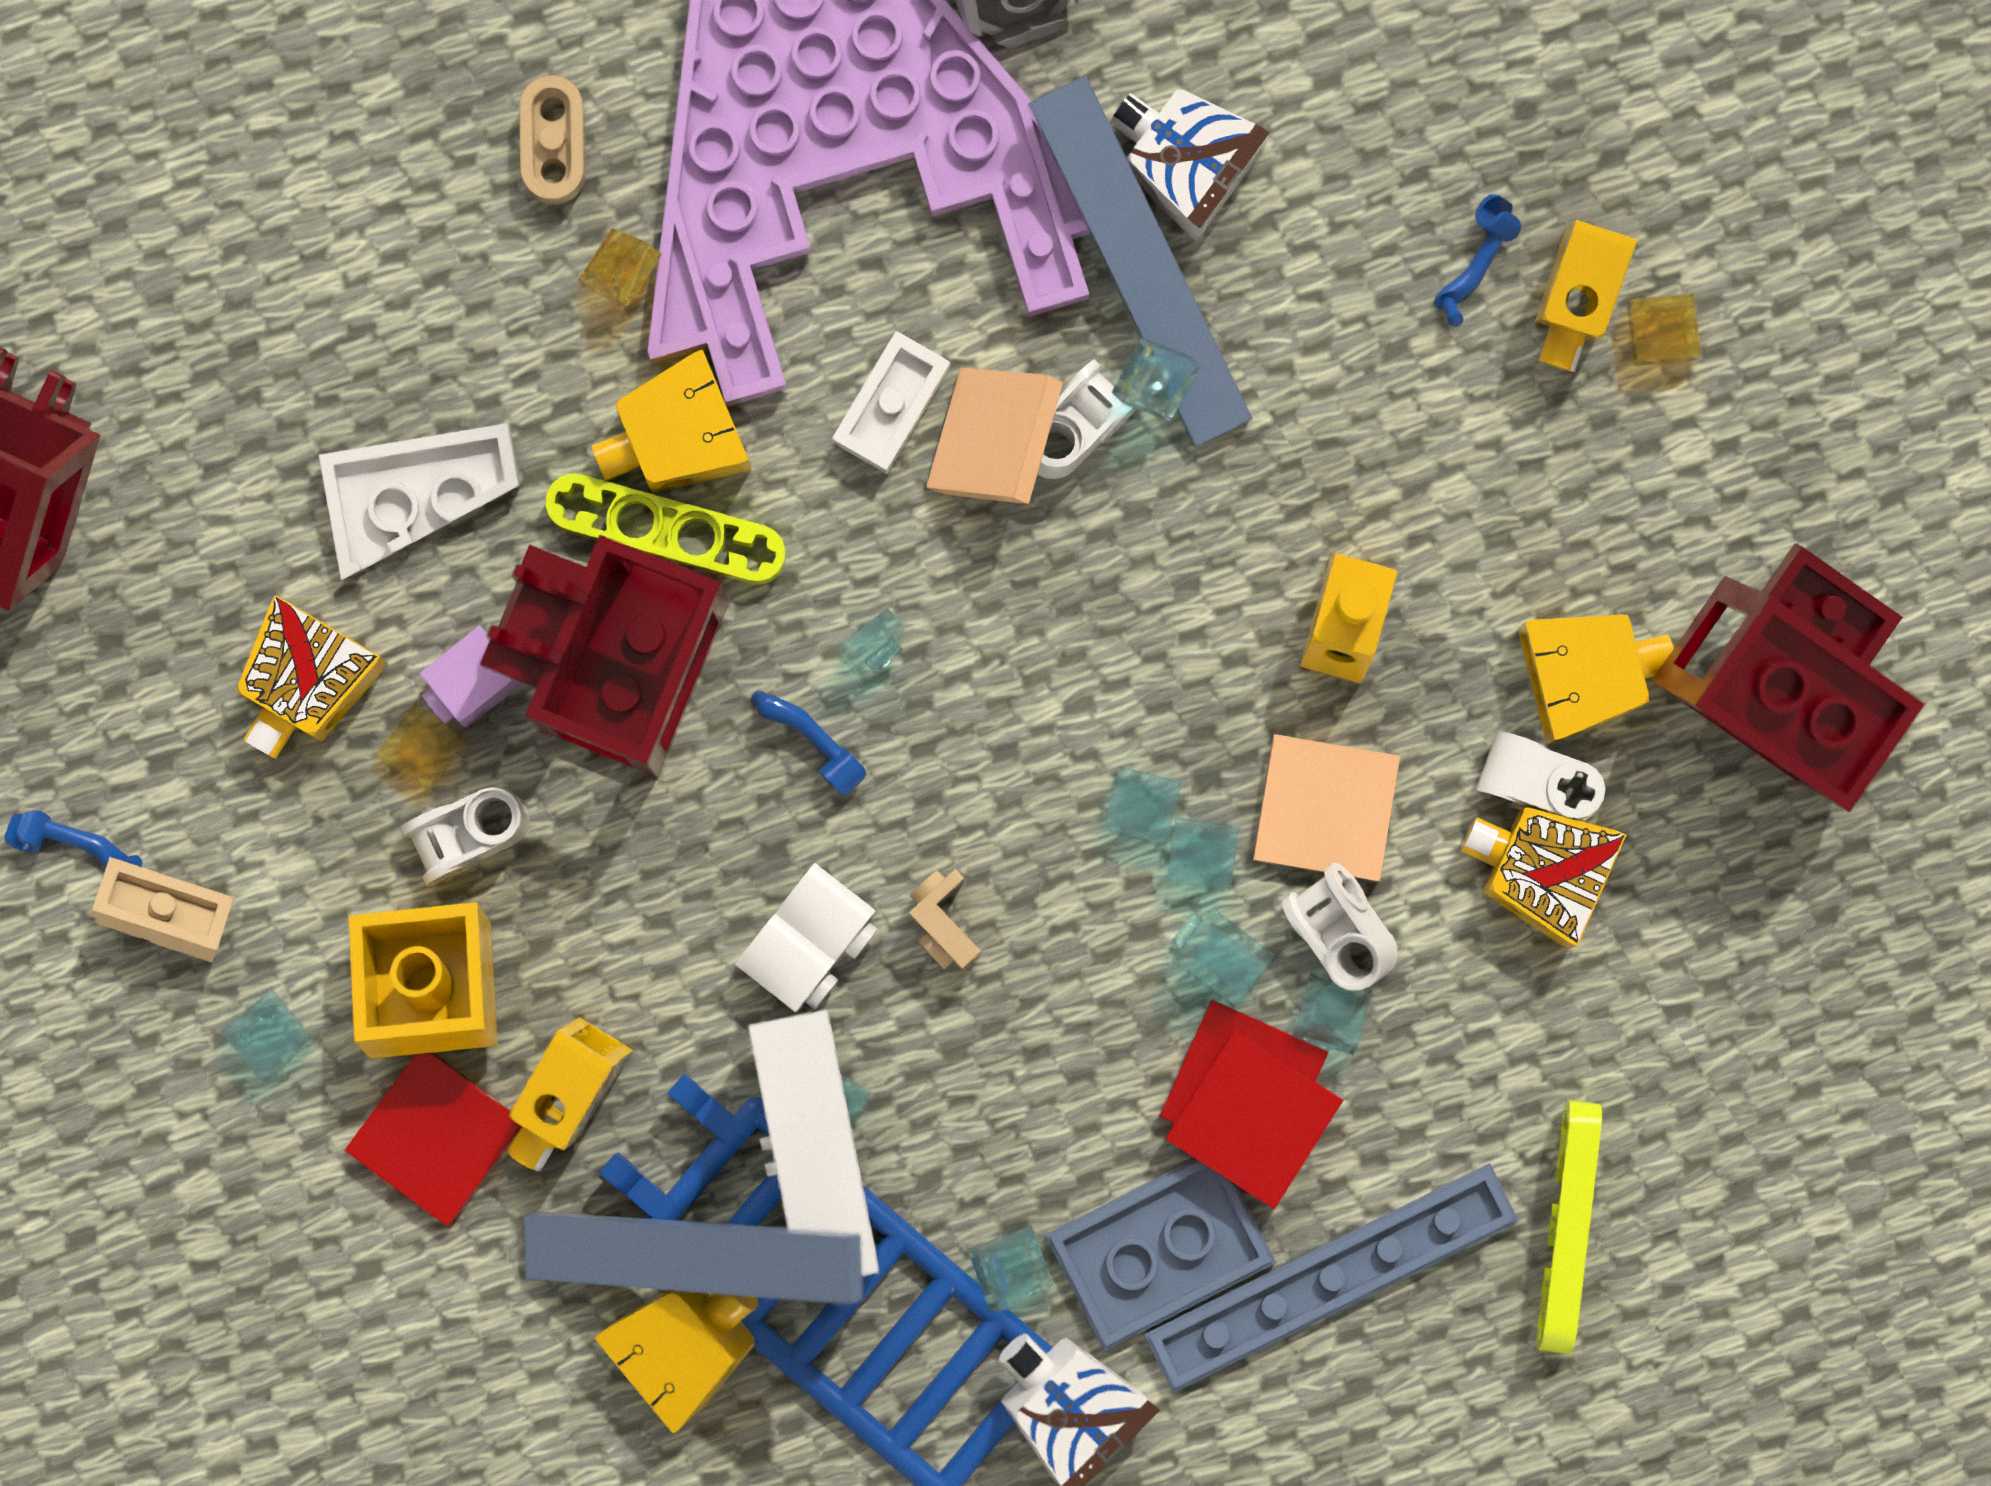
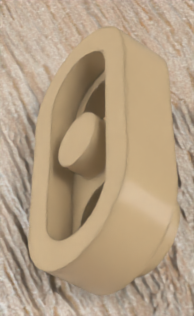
[520,75,586,205]

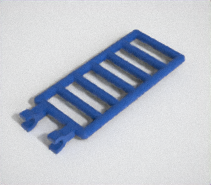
[599,1074,1053,1486]

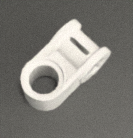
[1038,359,1141,479]
[1476,731,1605,822]
[400,787,530,887]
[1282,862,1398,991]

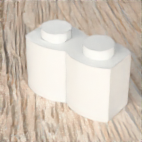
[735,863,878,1012]

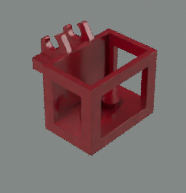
[0,347,101,611]
[480,534,730,778]
[1652,543,1926,813]

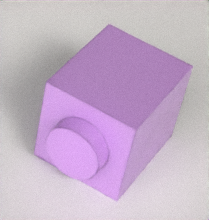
[419,625,523,729]

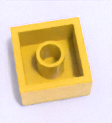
[348,902,498,1059]

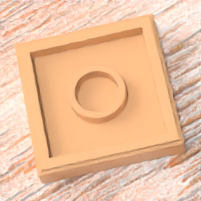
[926,367,1063,504]
[1252,734,1400,882]

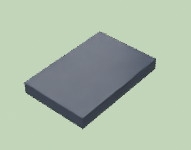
[1045,1159,1276,1351]

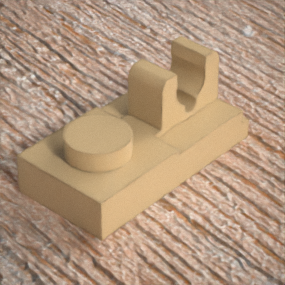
[90,857,234,962]

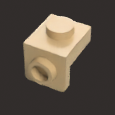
[909,869,981,971]

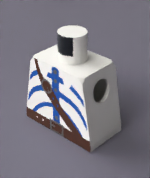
[1110,89,1270,241]
[999,1334,1160,1486]

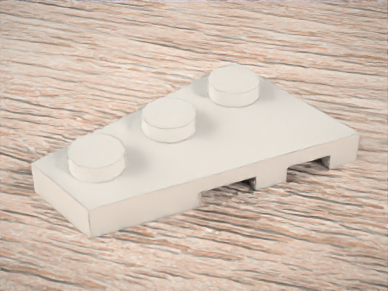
[319,423,520,580]

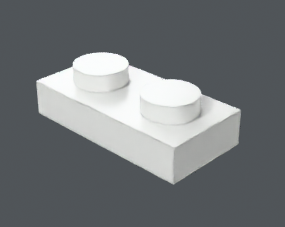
[832,331,951,474]

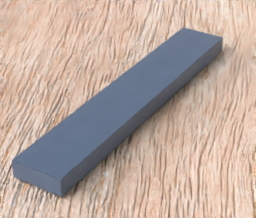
[1028,75,1253,447]
[1144,1163,1519,1393]
[524,1211,863,1304]

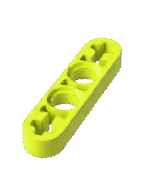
[545,474,787,585]
[1536,1100,1602,1355]

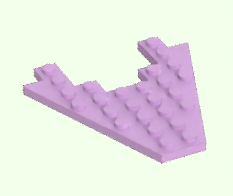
[648,0,1090,407]

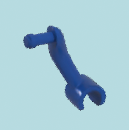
[1434,194,1521,327]
[751,690,866,796]
[5,810,142,869]

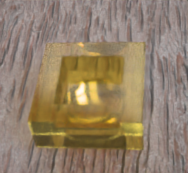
[578,228,662,307]
[1627,293,1701,366]
[376,702,468,793]

